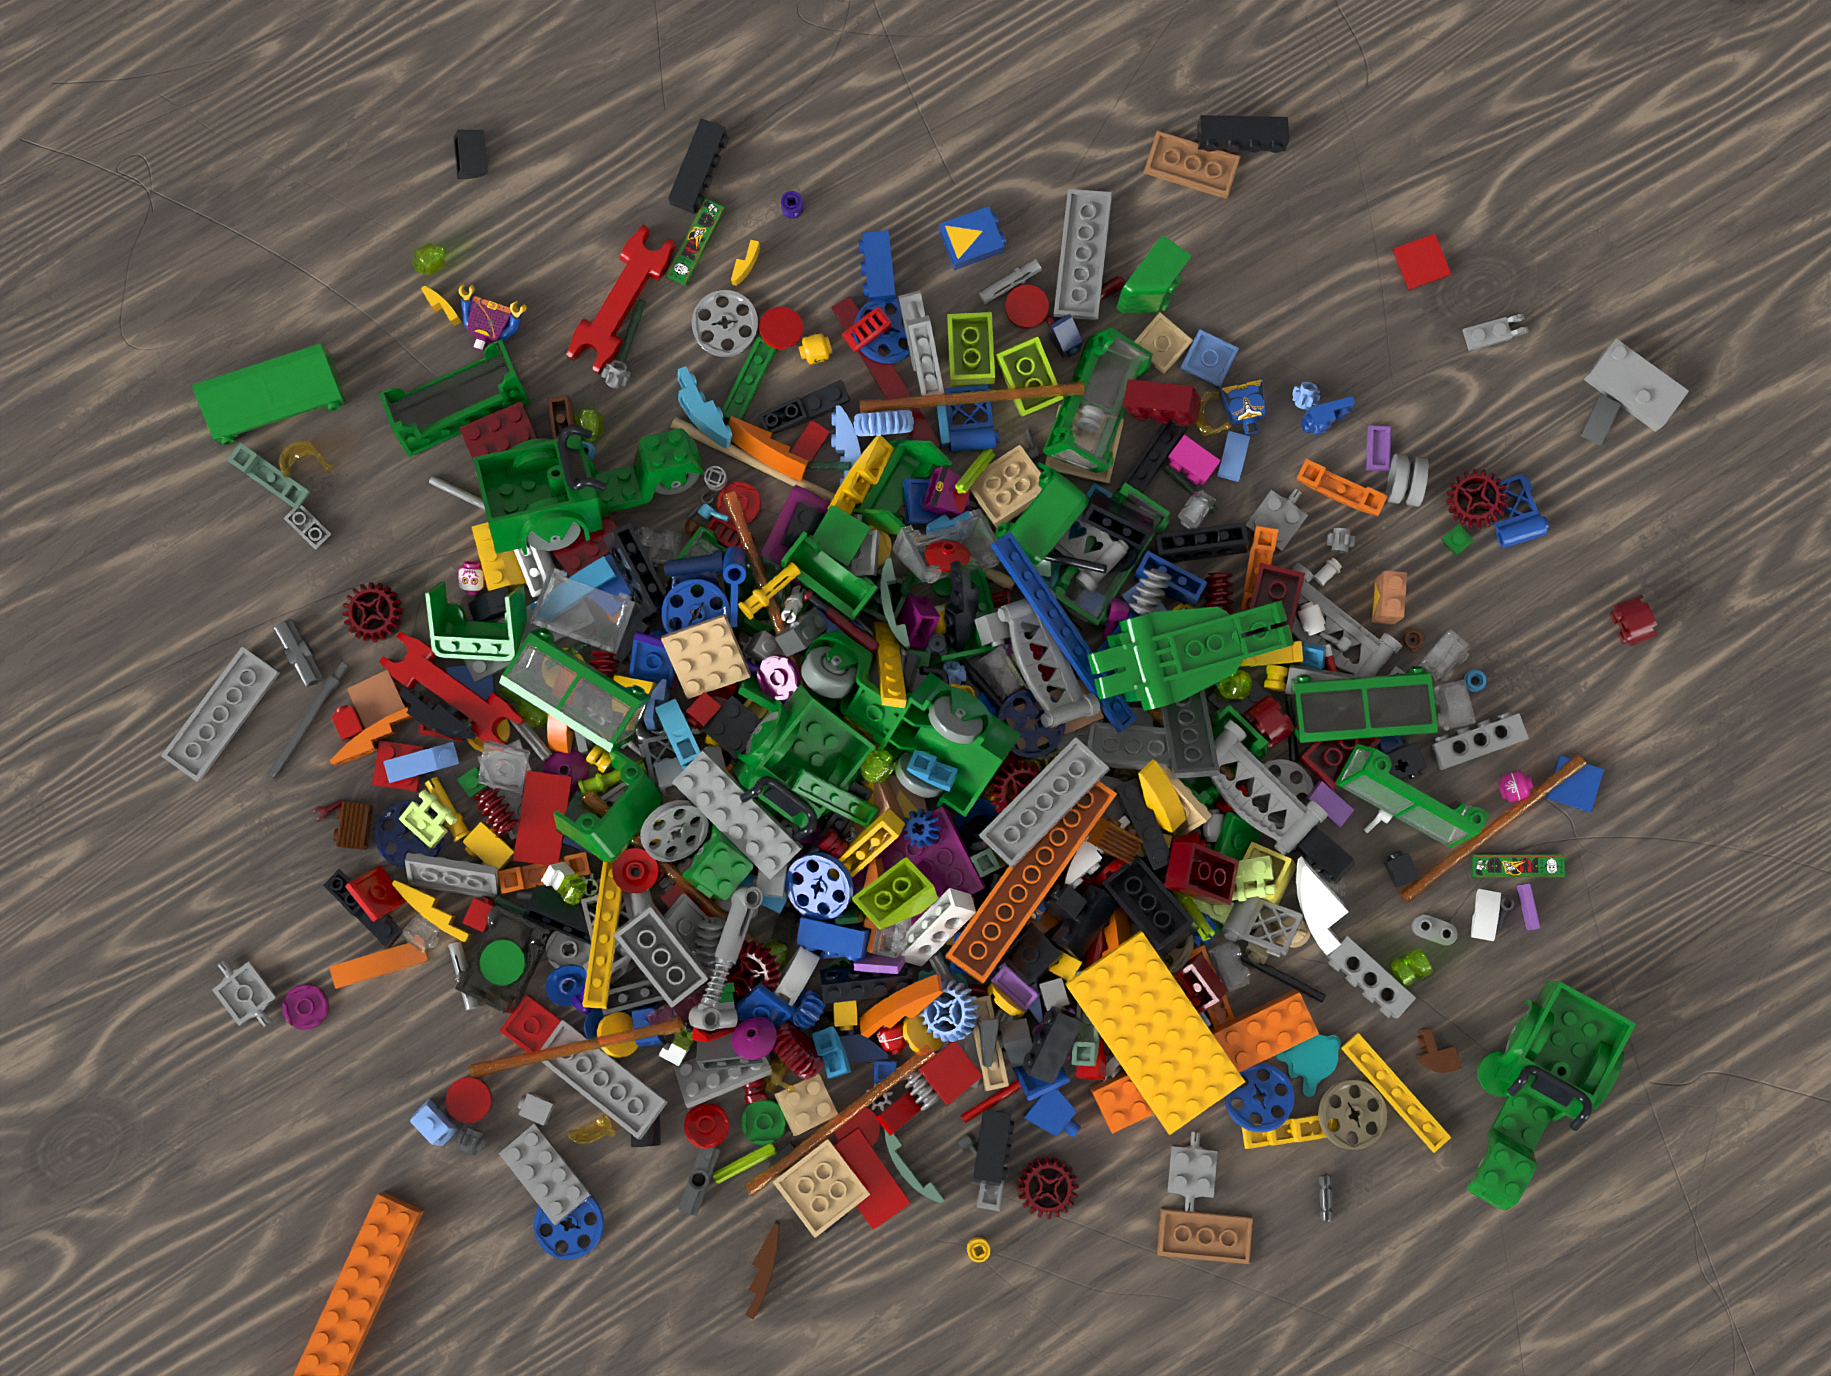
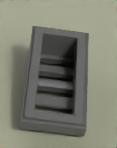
[978,1018,999,1067]

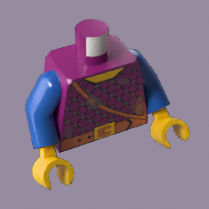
[459,284,527,352]

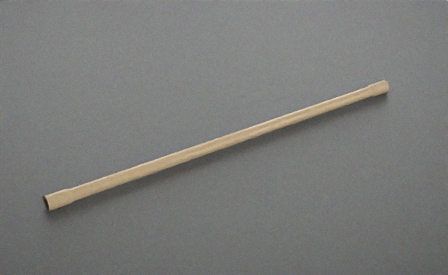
[670,417,1015,591]

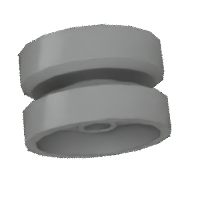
[1386,453,1429,507]

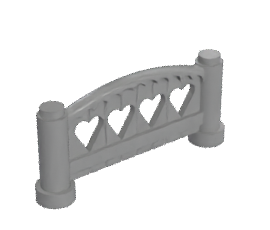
[1013,469,1129,593]
[1291,562,1402,677]
[998,589,1100,728]
[1210,720,1328,855]

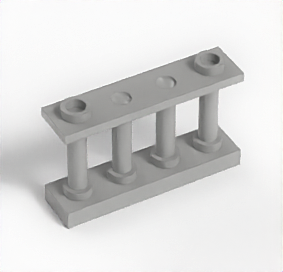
[898,291,944,399]

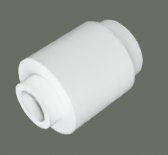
[1297,601,1326,636]

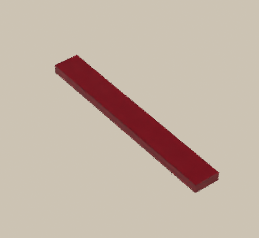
[831,296,941,448]

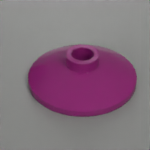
[543,749,589,793]
[732,1017,777,1060]

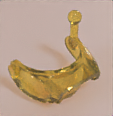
[1196,391,1232,438]
[279,440,331,478]
[765,1059,795,1093]
[567,1114,616,1145]

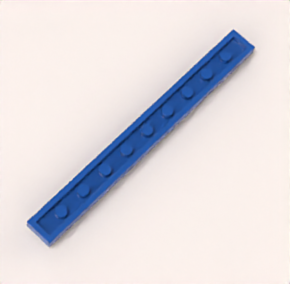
[990,531,1137,733]

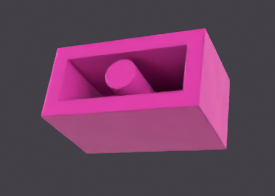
[1167,435,1221,486]

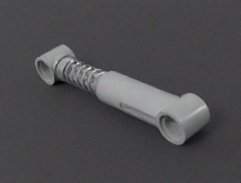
[688,885,763,1031]

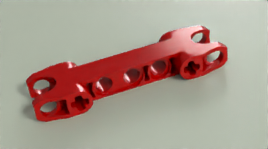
[566,224,676,375]
[379,631,526,751]

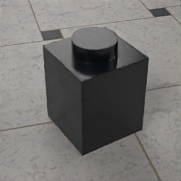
[1384,851,1420,887]

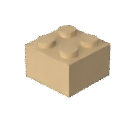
[774,1073,838,1136]

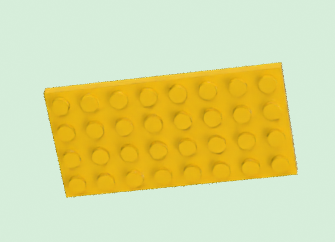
[1065,931,1245,1135]

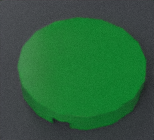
[480,940,527,986]
[1477,1051,1508,1097]
[741,1099,787,1145]

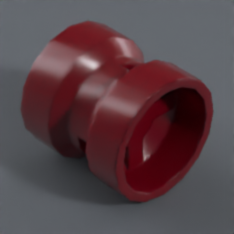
[817,828,849,859]
[742,1078,768,1104]

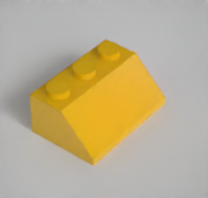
[472,522,527,592]

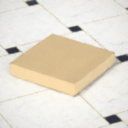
[1131,312,1194,375]

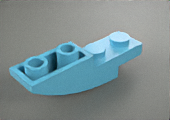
[677,366,733,448]
[655,699,701,770]

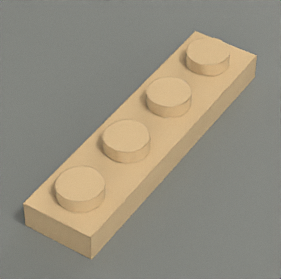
[972,995,1009,1091]

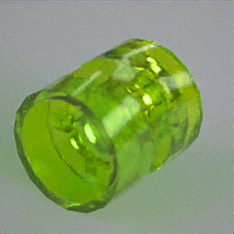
[1390,947,1433,988]

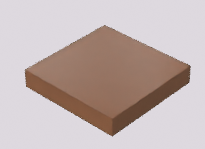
[347,670,406,729]

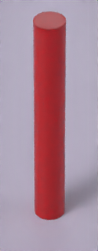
[960,1080,1022,1123]

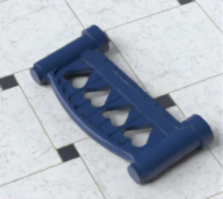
[664,550,724,630]

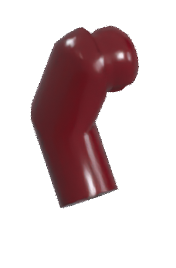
[971,984,999,1009]

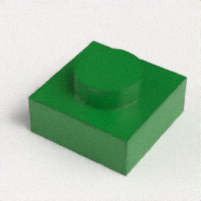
[1441,524,1474,556]
[457,767,489,798]

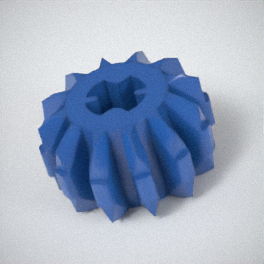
[902,809,941,848]
[789,989,826,1030]

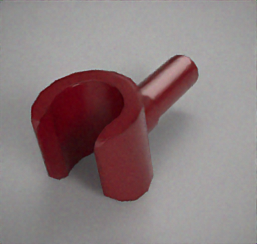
[311,799,342,822]

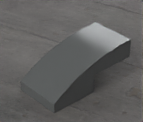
[1580,394,1621,445]

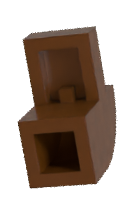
[1416,1028,1462,1073]

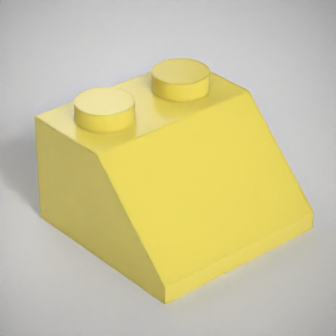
[1243,842,1297,905]

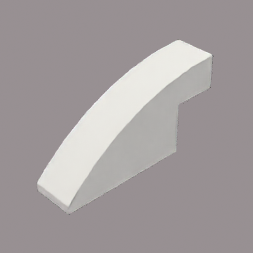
[1296,856,1348,955]

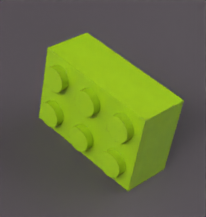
[947,312,995,386]
[994,336,1064,416]

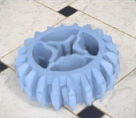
[854,410,914,436]
[919,979,980,1042]

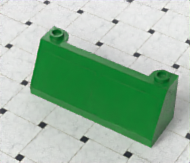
[192,343,347,445]

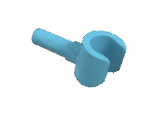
[698,504,729,522]

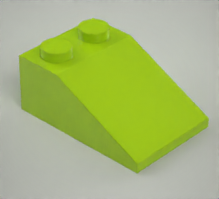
[852,857,939,930]

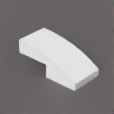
[1471,889,1501,941]

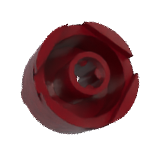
[1610,595,1658,646]
[1242,695,1295,750]

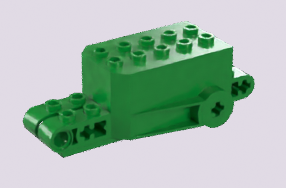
[1087,600,1294,711]

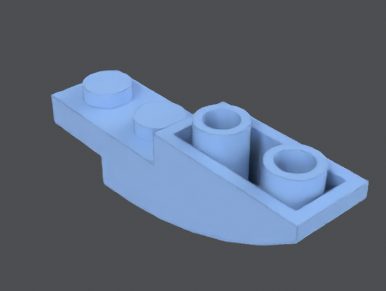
[831,406,861,485]

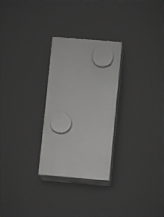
[1583,339,1689,432]
[614,903,709,1008]

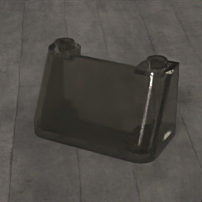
[455,905,553,1013]

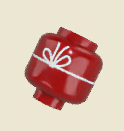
[876,1022,908,1055]

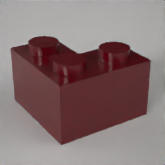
[1175,953,1228,1014]

